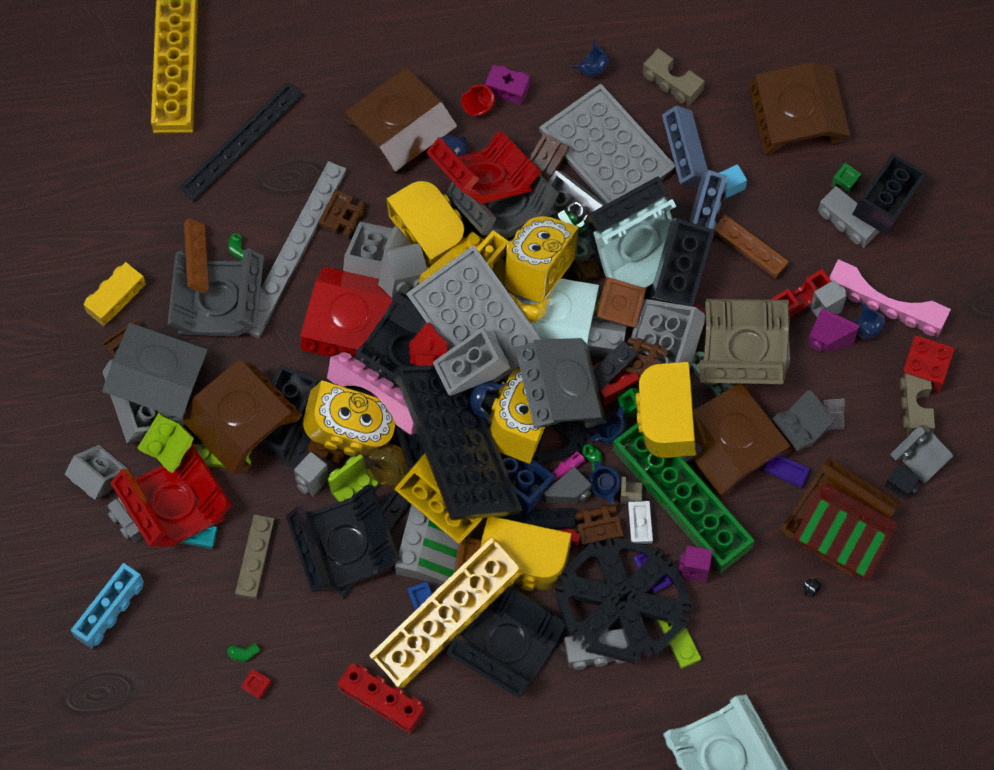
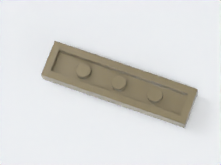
[235,515,275,600]

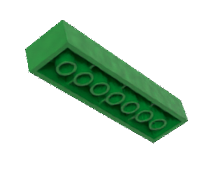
[612,423,754,574]

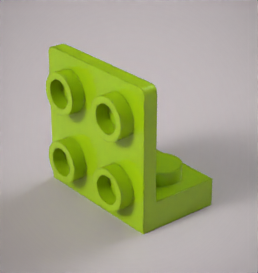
[137,413,194,473]
[328,454,379,502]

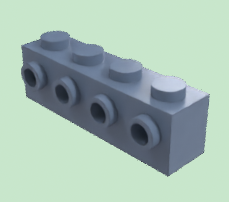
[662,106,708,189]
[689,170,727,229]

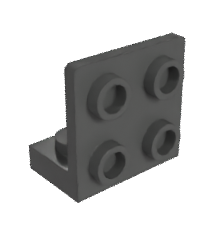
[773,390,835,451]
[890,425,954,483]

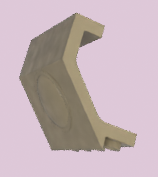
[699,299,790,384]

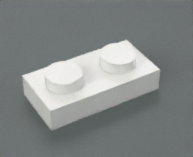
[628,501,653,544]

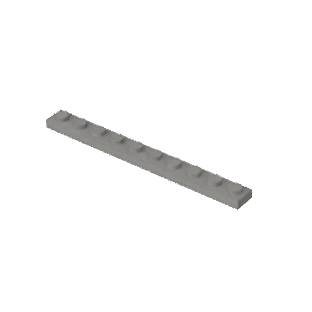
[246,161,347,338]

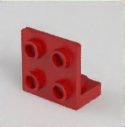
[903,336,955,393]
[593,362,640,407]

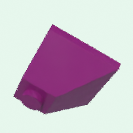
[807,308,860,353]

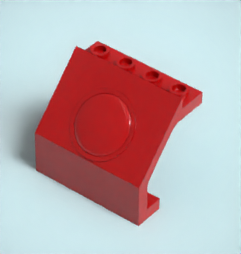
[426,131,541,204]
[300,266,393,361]
[110,443,232,547]

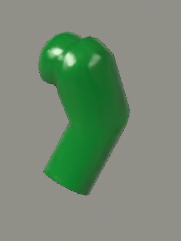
[228,233,244,260]

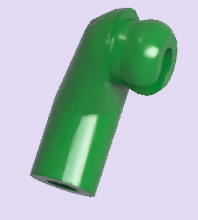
[582,444,602,472]
[227,643,260,662]

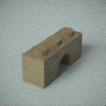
[643,48,705,106]
[900,373,935,436]

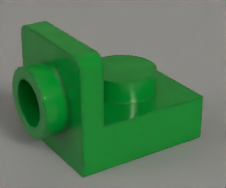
[557,210,587,236]

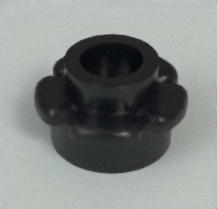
[802,578,822,598]

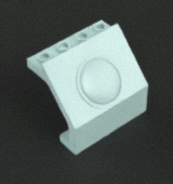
[593,197,676,288]
[513,279,599,344]
[664,695,788,770]

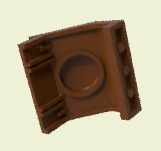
[749,62,850,155]
[343,67,457,172]
[182,359,302,475]
[693,383,793,495]
[780,457,900,577]

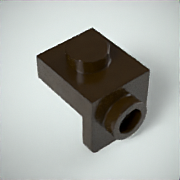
[568,258,605,283]

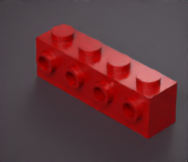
[337,663,425,734]

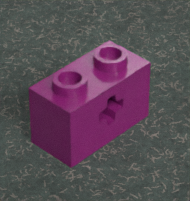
[485,65,530,105]
[679,546,712,583]

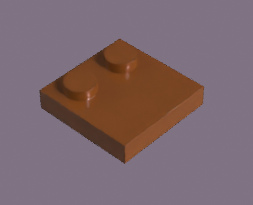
[595,277,646,328]

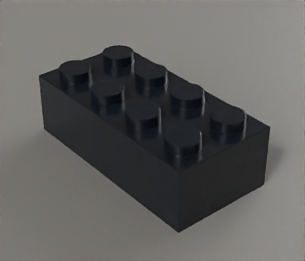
[852,153,927,235]
[649,218,715,307]
[255,365,319,459]

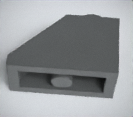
[543,467,591,505]

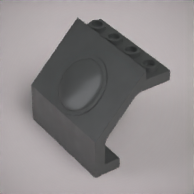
[446,174,558,239]
[167,248,264,337]
[102,323,208,419]
[515,338,607,429]

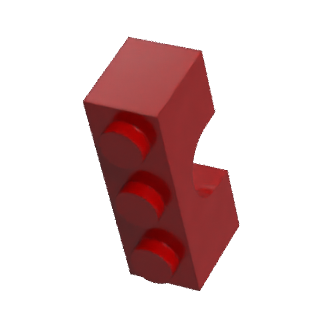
[771,269,832,318]

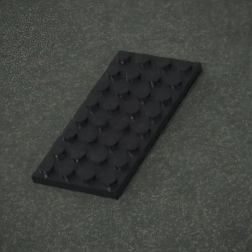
[393,366,523,520]

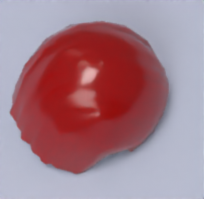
[461,84,495,116]

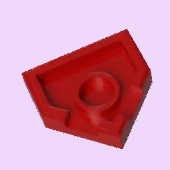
[409,322,450,366]

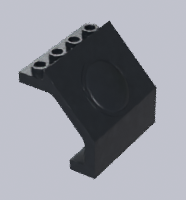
[584,176,669,272]
[355,291,427,386]
[286,485,400,592]
[446,586,566,699]

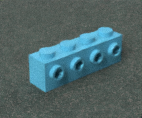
[71,563,144,649]

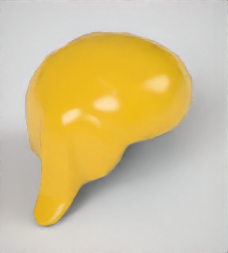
[508,292,552,324]

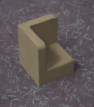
[620,477,642,505]

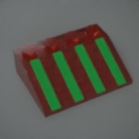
[792,482,898,581]

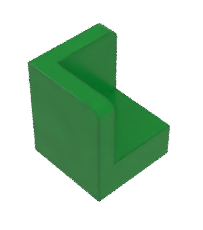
[831,163,861,191]

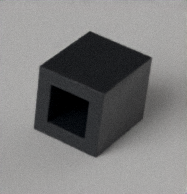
[884,464,920,501]

